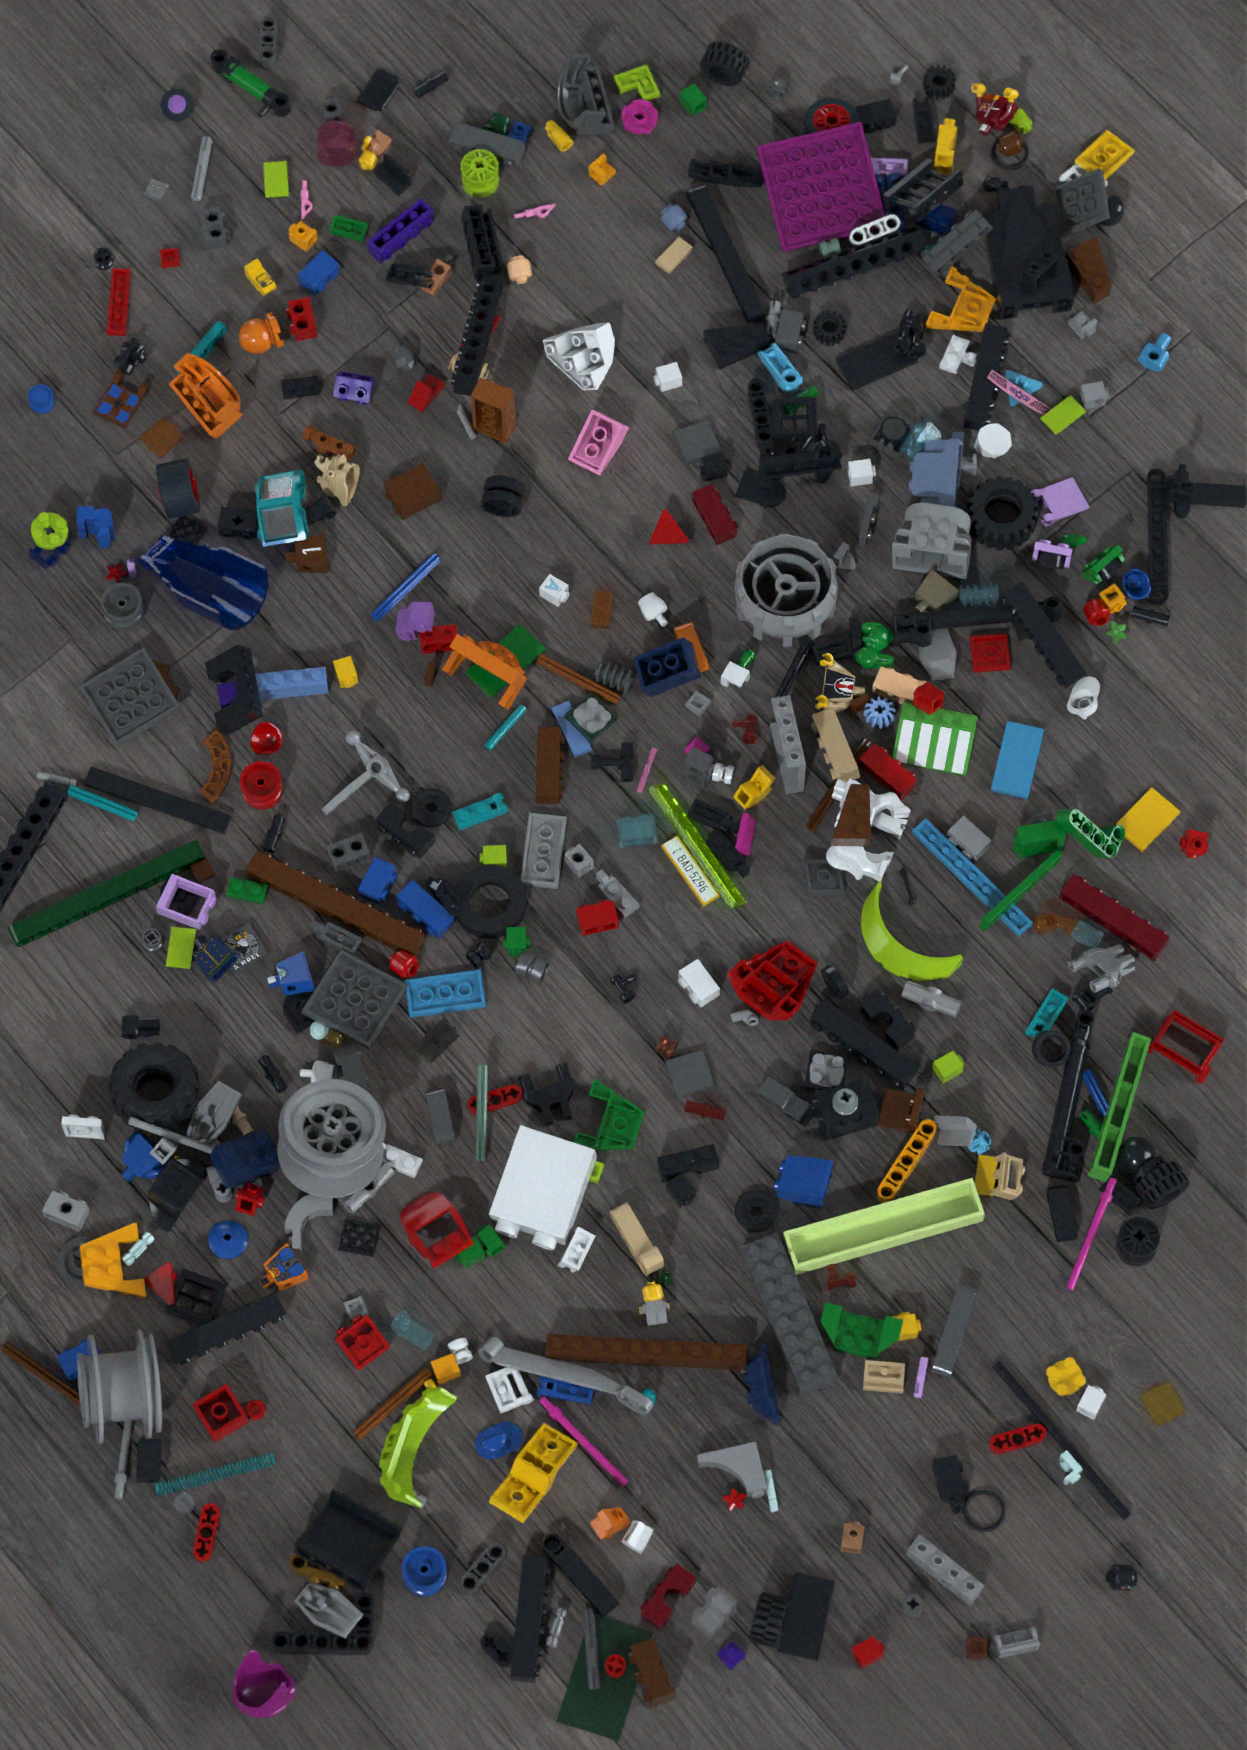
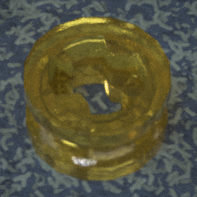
[325,1030,344,1047]

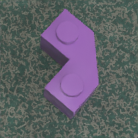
[395,602,435,641]

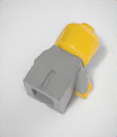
[639,1282,670,1327]

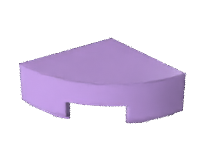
[127,559,137,578]

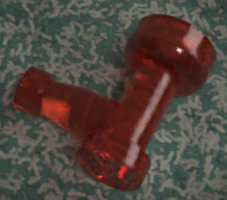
[732,715,757,744]
[826,1264,856,1291]

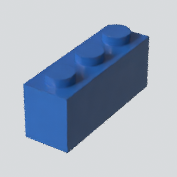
[397,880,455,939]

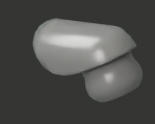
[730,1009,759,1026]

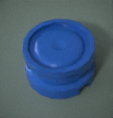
[28,384,55,414]

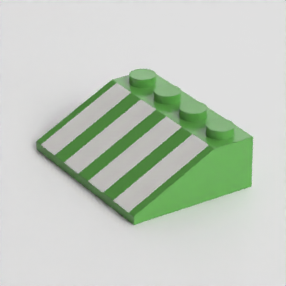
[892,702,978,776]

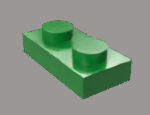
[329,215,369,242]
[226,877,269,905]

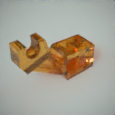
[1033,912,1086,938]

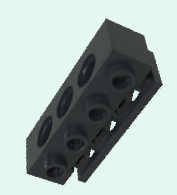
[461,205,503,279]

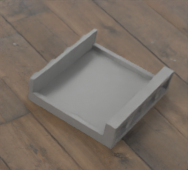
[770,695,806,795]

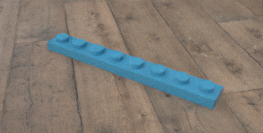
[912,818,1033,937]

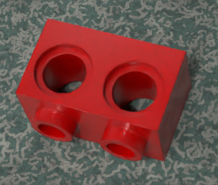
[285,297,317,341]
[419,624,457,654]

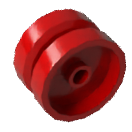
[239,761,283,810]

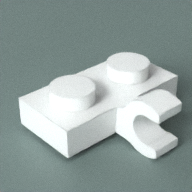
[939,335,977,374]

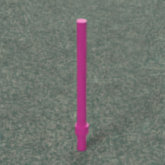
[1066,1178,1117,1290]
[539,1396,628,1487]

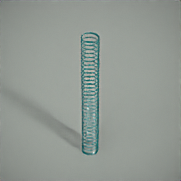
[155,1452,276,1497]

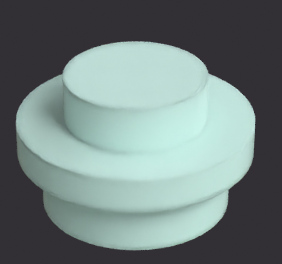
[310,1021,329,1040]

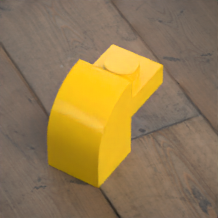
[733,765,776,810]

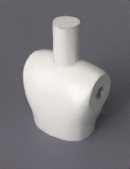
[638,592,668,627]
[300,1061,337,1083]

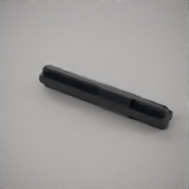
[774,638,814,698]

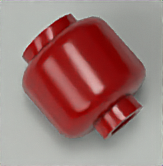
[1083,598,1111,626]
[390,950,419,978]

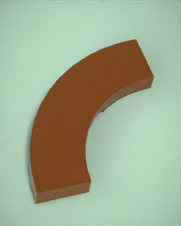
[200,729,232,805]

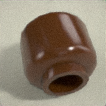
[996,130,1024,157]

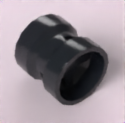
[465,942,492,969]

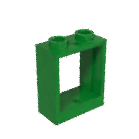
[1012,820,1066,859]

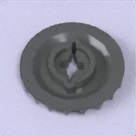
[58,1236,95,1287]

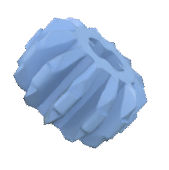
[863,696,896,729]

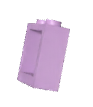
[156,874,217,930]

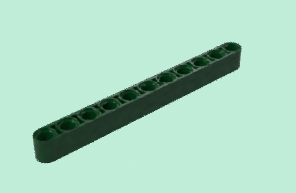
[8,841,206,947]

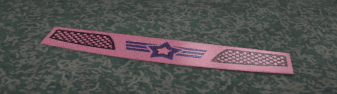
[987,370,1051,415]

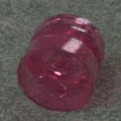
[317,121,355,167]

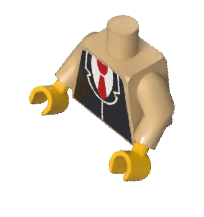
[815,653,865,713]

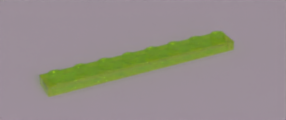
[648,784,747,909]

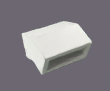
[621,1520,653,1554]

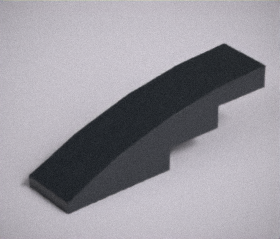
[687,159,763,188]

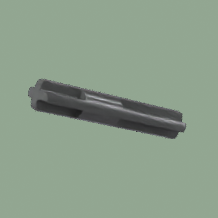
[583,1608,601,1690]

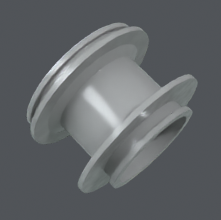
[277,1079,386,1198]
[77,1330,162,1444]

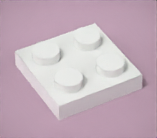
[61,1115,106,1139]

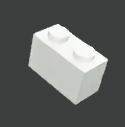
[678,959,720,1008]

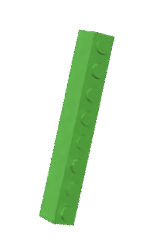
[1087,1032,1151,1182]

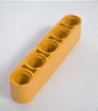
[877,1119,937,1204]

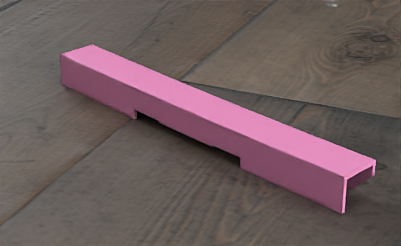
[637,746,658,793]

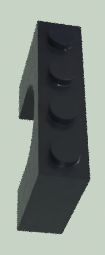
[205,644,263,734]

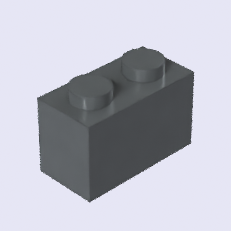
[775,309,806,353]

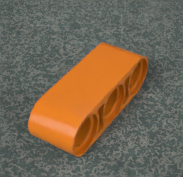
[673,622,709,673]

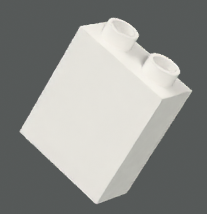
[489,1125,597,1251]

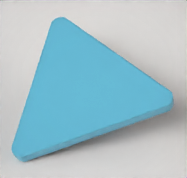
[1005,370,1043,407]

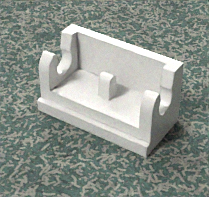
[558,1227,595,1272]

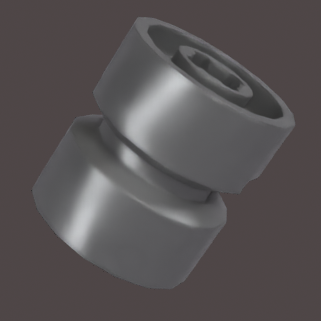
[515,951,550,984]

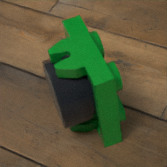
[1080,544,1125,585]

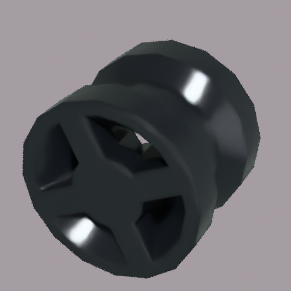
[94,247,113,270]

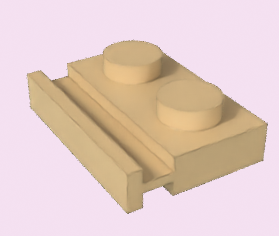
[863,1360,905,1394]

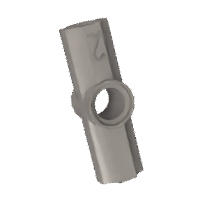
[901,981,962,1018]
[341,1162,395,1214]

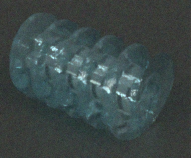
[959,582,999,608]

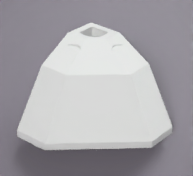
[542,322,615,391]

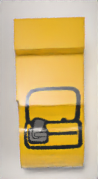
[244,258,276,296]

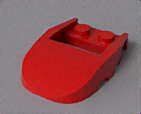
[400,1192,474,1269]

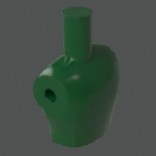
[484,113,511,136]

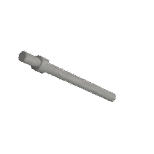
[128,1117,214,1154]
[114,1420,133,1500]

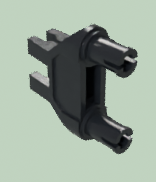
[518,1063,577,1127]

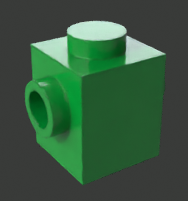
[503,927,530,958]

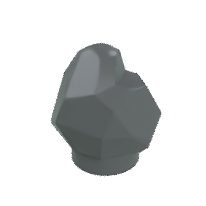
[392,345,415,372]
[1025,810,1053,825]

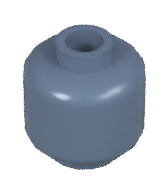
[660,204,687,231]

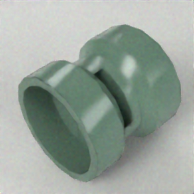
[818,238,841,258]

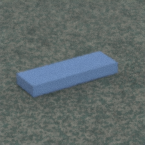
[552,701,592,758]

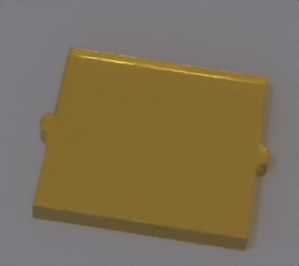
[1140,1381,1186,1427]

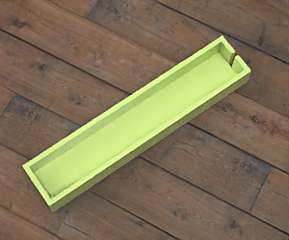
[783,1178,985,1275]

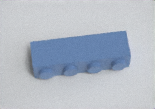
[255,667,329,700]

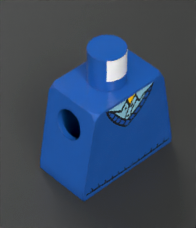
[267,952,315,995]

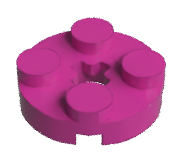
[622,99,658,134]

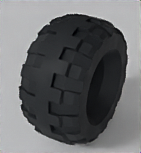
[109,1042,200,1132]

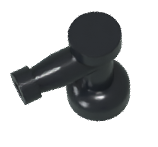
[610,973,637,1004]

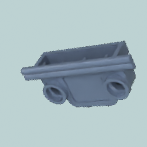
[909,432,964,508]

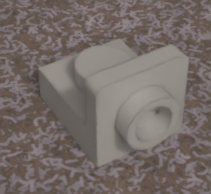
[1068,311,1097,339]

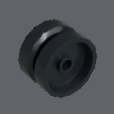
[481,475,525,517]

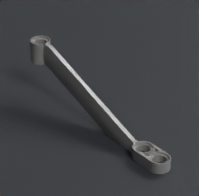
[478,1336,653,1416]

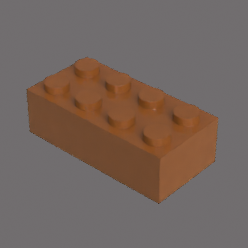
[471,378,516,444]

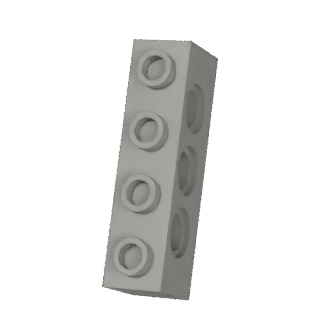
[906,1535,984,1606]

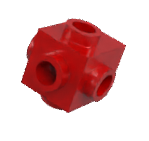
[1179,829,1209,859]
[235,1183,265,1217]

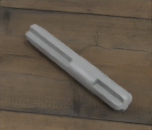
[191,136,212,201]

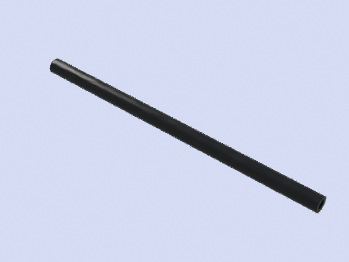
[993,1361,1131,1520]

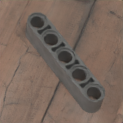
[931,1282,978,1378]

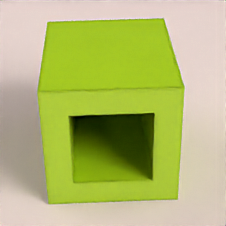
[479,845,507,868]
[932,1051,964,1084]

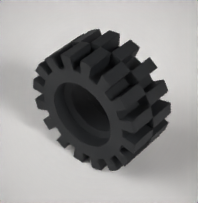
[923,65,956,100]
[813,310,846,346]

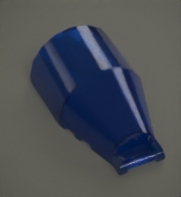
[137,535,269,631]

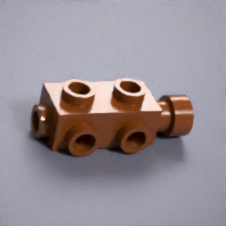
[302,425,357,461]

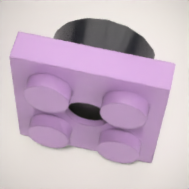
[1032,539,1073,570]

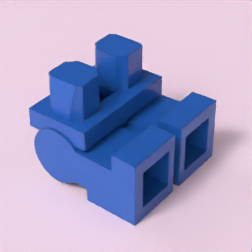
[77,506,115,548]

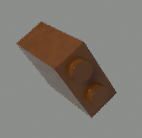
[383,463,441,520]

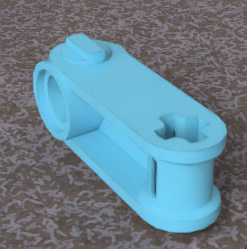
[758,343,803,393]

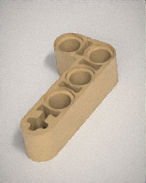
[609,1202,664,1276]

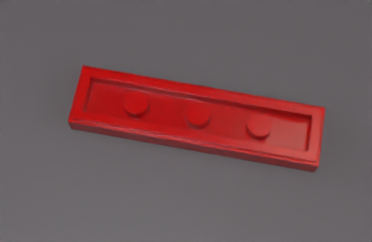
[107,268,131,336]

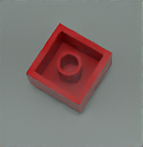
[192,1383,249,1443]

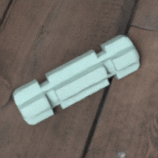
[122,1232,154,1266]

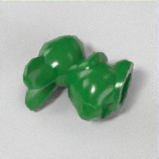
[855,622,894,670]

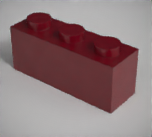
[692,484,738,546]

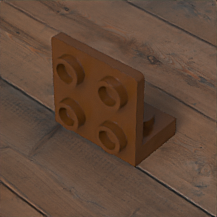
[878,1088,924,1133]

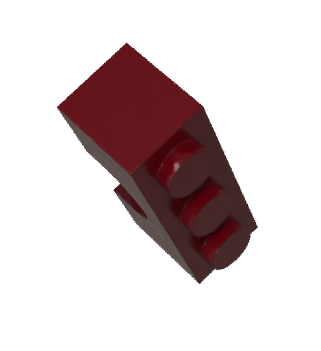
[640,1564,697,1631]

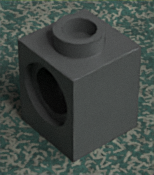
[320,97,344,128]

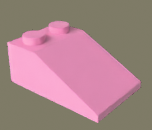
[568,410,629,476]

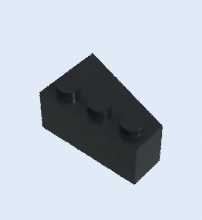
[704,323,769,369]

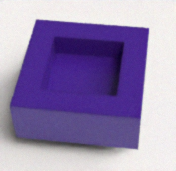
[717,1640,746,1670]

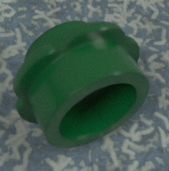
[657,1269,671,1289]

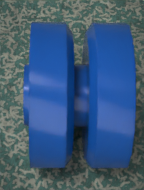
[402,1546,448,1597]

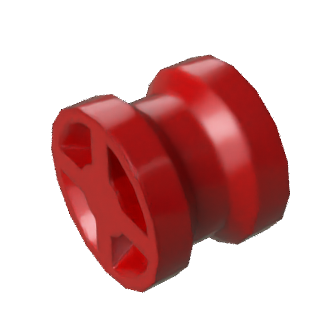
[605,1654,626,1678]

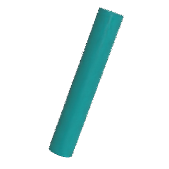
[484,704,527,751]

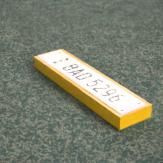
[661,835,720,907]

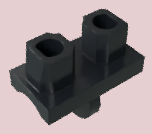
[114,337,146,375]

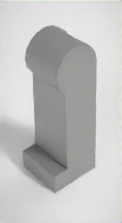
[150,1137,180,1164]

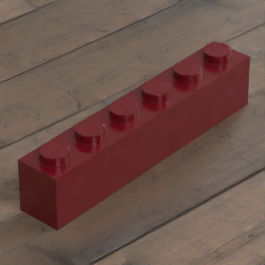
[1059,874,1170,961]

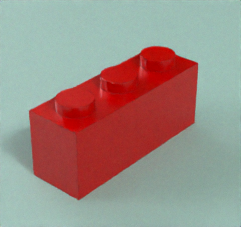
[858,743,917,801]

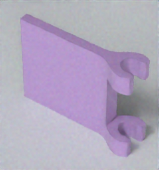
[1031,477,1089,527]

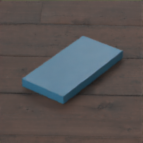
[991,721,1044,799]
[404,969,486,1018]

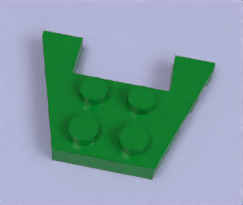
[573,1079,645,1151]

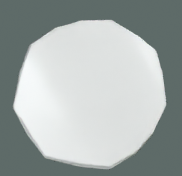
[974,423,1012,459]

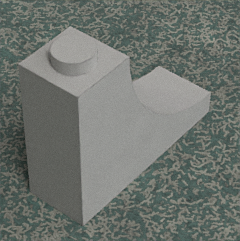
[697,1442,767,1498]

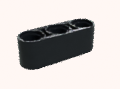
[1046,1185,1077,1243]

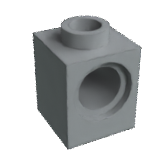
[1079,381,1109,409]
[564,844,594,878]

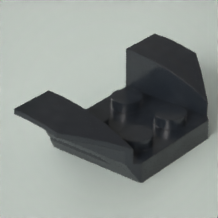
[148,1158,209,1233]

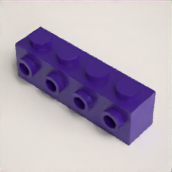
[367,198,434,264]

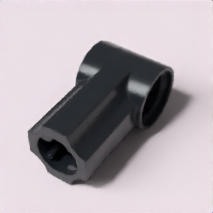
[305,496,337,526]
[121,1015,160,1039]

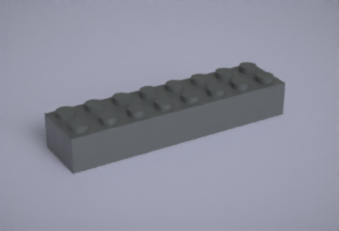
[741,1233,838,1396]

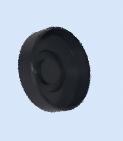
[820,965,849,1000]

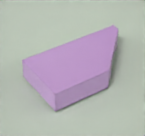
[914,1357,928,1398]

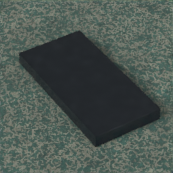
[836,331,918,391]
[778,1572,835,1661]

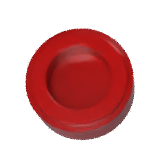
[245,1399,266,1421]

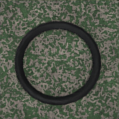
[991,139,1029,170]
[963,1490,1006,1532]

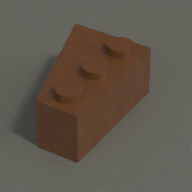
[627,1638,675,1708]

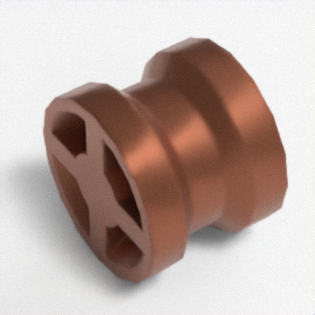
[655,1035,679,1059]

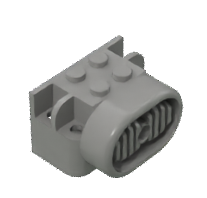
[892,503,971,579]

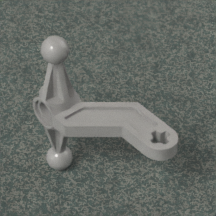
[321,730,410,815]

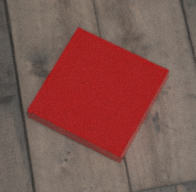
[969,633,1011,673]

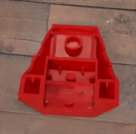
[727,941,818,1020]

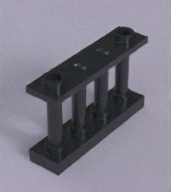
[883,158,964,222]

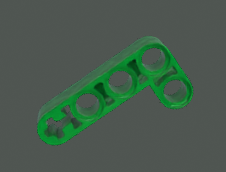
[1056,809,1125,858]

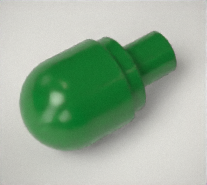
[1060,533,1087,549]

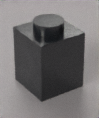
[699,452,728,481]
[666,1173,696,1208]

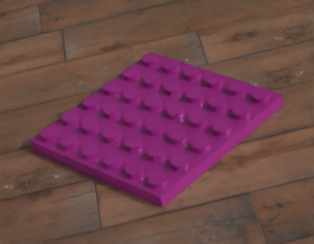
[756,122,888,253]

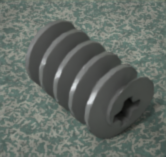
[594,659,636,694]

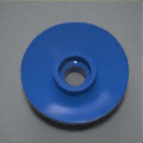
[208,1221,248,1259]

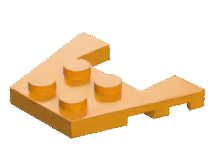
[925,266,996,332]
[79,1223,146,1298]

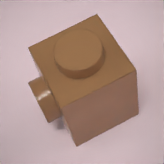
[841,1521,865,1554]

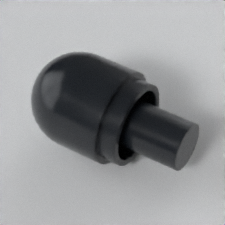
[983,177,1008,192]

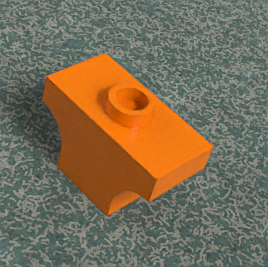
[590,1507,631,1540]

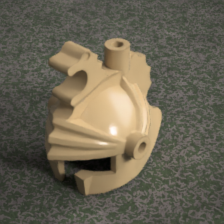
[314,454,360,506]

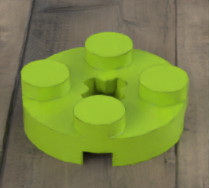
[31,512,68,550]

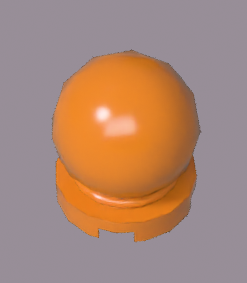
[238,312,284,354]

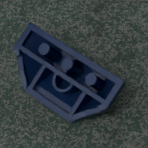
[743,1343,780,1426]

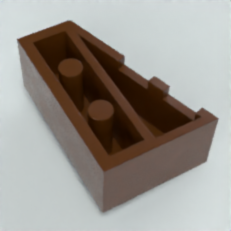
[1065,236,1111,304]
[830,784,871,847]

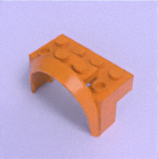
[169,353,243,439]
[442,634,528,710]

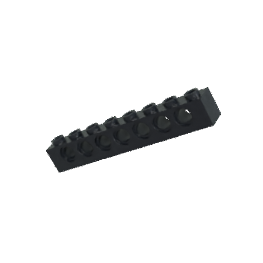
[781,226,927,298]
[451,272,504,397]
[0,782,67,912]

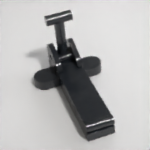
[758,423,843,484]
[1162,464,1247,519]

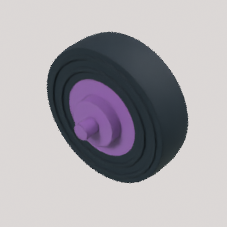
[161,88,193,121]

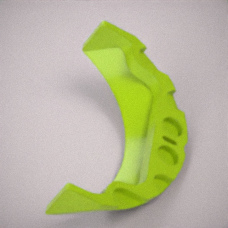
[861,881,963,982]
[379,1387,457,1508]

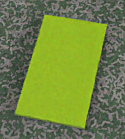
[263,161,289,199]
[1040,395,1086,435]
[166,927,196,969]

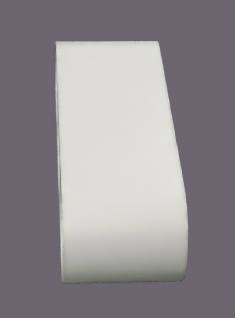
[849,215,900,246]

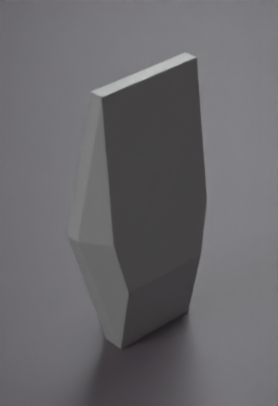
[919,628,957,681]
[186,1081,242,1152]
[295,1583,363,1638]

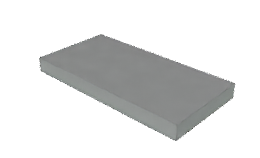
[520,813,567,889]

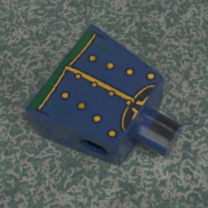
[193,935,241,982]

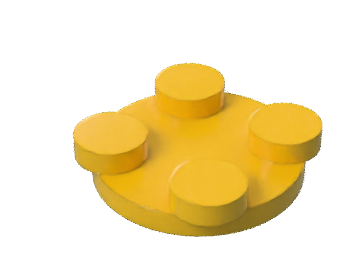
[1046,1357,1086,1396]

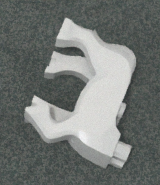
[826,778,911,882]

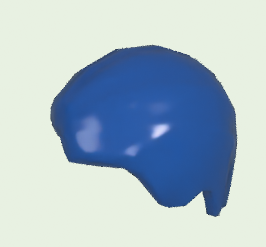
[1122,569,1151,600]

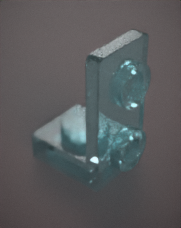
[391,1309,436,1351]

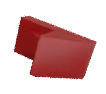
[408,373,445,413]

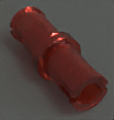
[685,1100,726,1121]

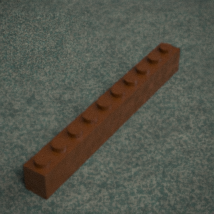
[245,851,425,957]
[546,1334,747,1371]

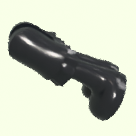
[893,309,927,359]

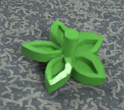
[1106,621,1127,644]

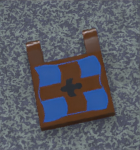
[93,370,150,429]

